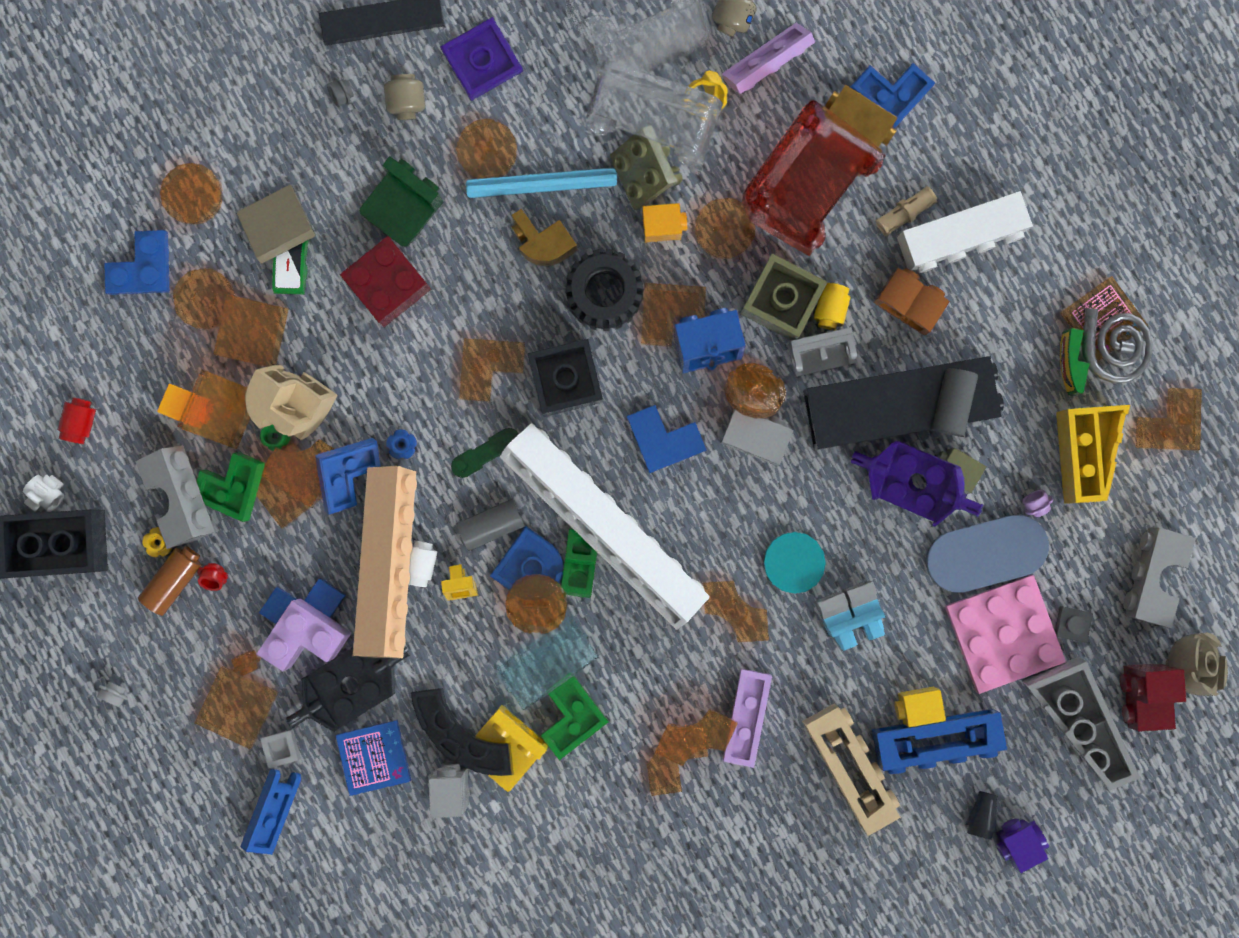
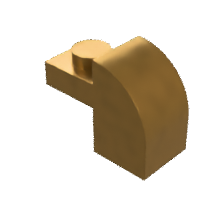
[511,208,578,266]

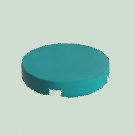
[763,532,826,594]

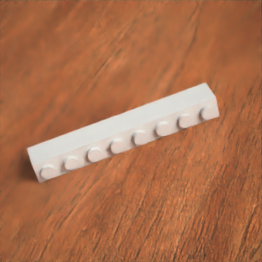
[500,423,710,630]

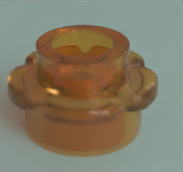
[231,649,261,676]

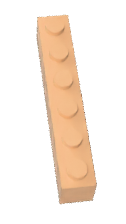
[353,466,417,658]

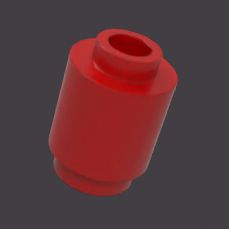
[57,397,97,444]

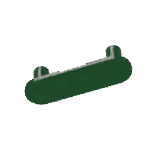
[451,428,519,478]

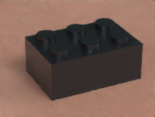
[0,509,108,579]

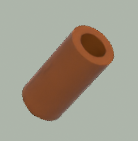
[138,546,202,616]

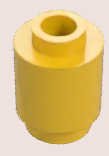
[813,283,851,331]

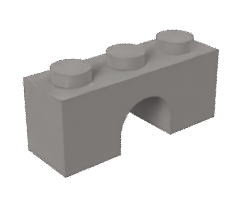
[135,445,215,549]
[1123,528,1196,628]

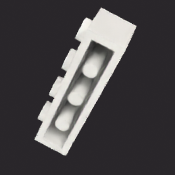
[897,191,1033,273]

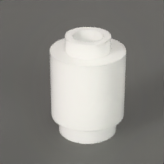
[409,540,437,587]

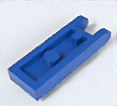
[240,769,301,855]

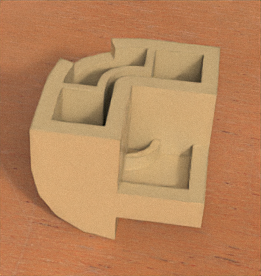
[245,365,337,440]

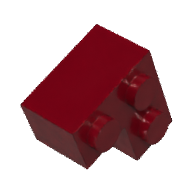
[1120,664,1186,732]

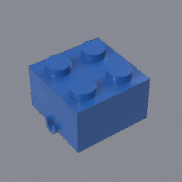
[674,308,746,374]

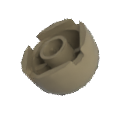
[1166,632,1228,696]

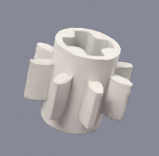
[23,475,64,512]

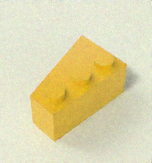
[1056,405,1130,504]

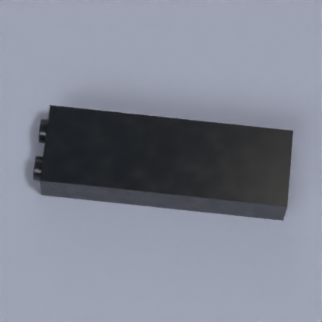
[803,356,1004,451]

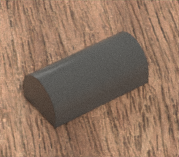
[932,368,978,437]
[456,498,525,551]

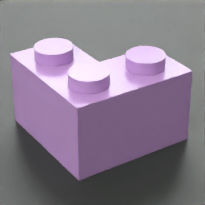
[257,598,352,671]

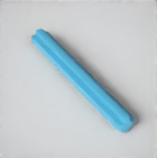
[466,168,617,198]

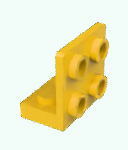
[476,705,548,792]

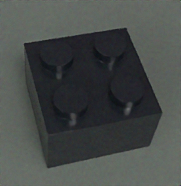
[527,339,603,417]

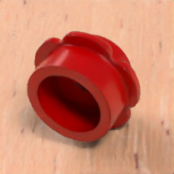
[197,563,228,591]

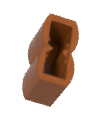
[874,268,950,335]

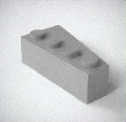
[1022,656,1140,790]

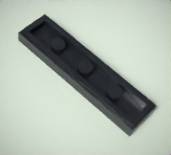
[319,0,445,46]

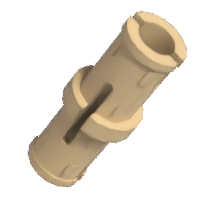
[875,186,937,236]

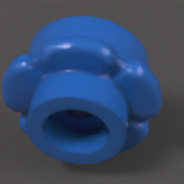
[386,429,417,459]

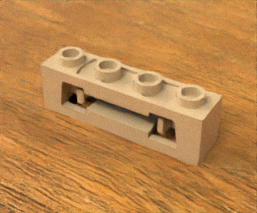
[802,704,901,836]

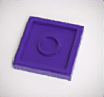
[440,17,523,101]

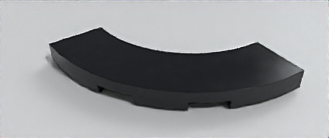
[411,688,514,776]

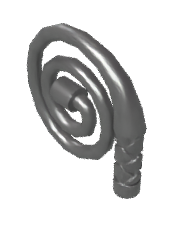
[1081,308,1153,384]

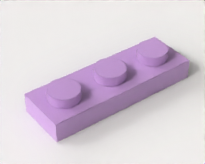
[722,23,815,94]
[723,668,772,768]

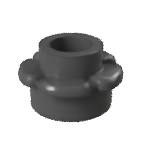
[327,77,354,107]

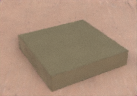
[236,184,316,264]

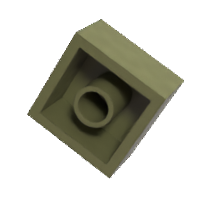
[740,253,827,341]

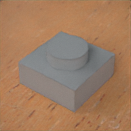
[260,728,301,769]

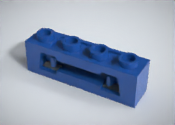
[872,709,1007,774]

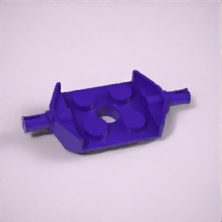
[851,441,983,527]

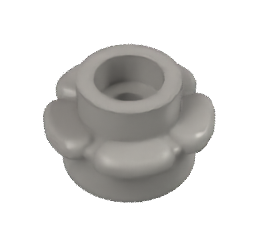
[97,682,128,708]

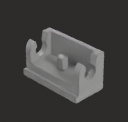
[787,327,857,377]

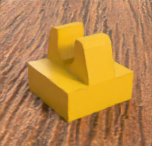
[441,564,478,601]

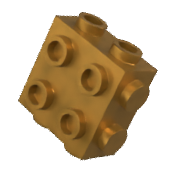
[808,85,898,177]

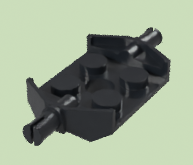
[286,646,410,732]

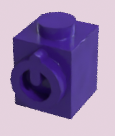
[996,818,1049,873]

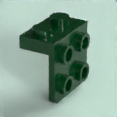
[359,156,443,248]

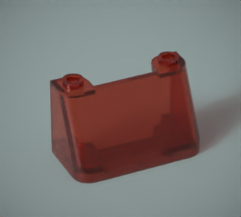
[742,100,886,256]

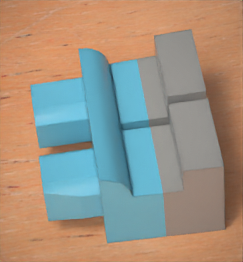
[814,580,885,651]

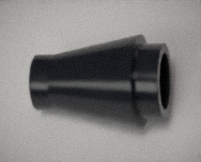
[965,791,998,840]

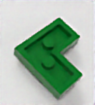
[197,452,265,522]
[540,672,609,760]

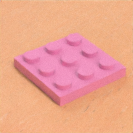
[945,575,1066,694]

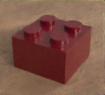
[339,236,432,327]

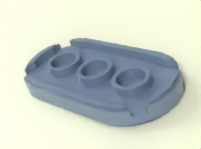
[926,515,1049,593]

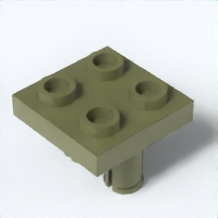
[610,125,683,210]

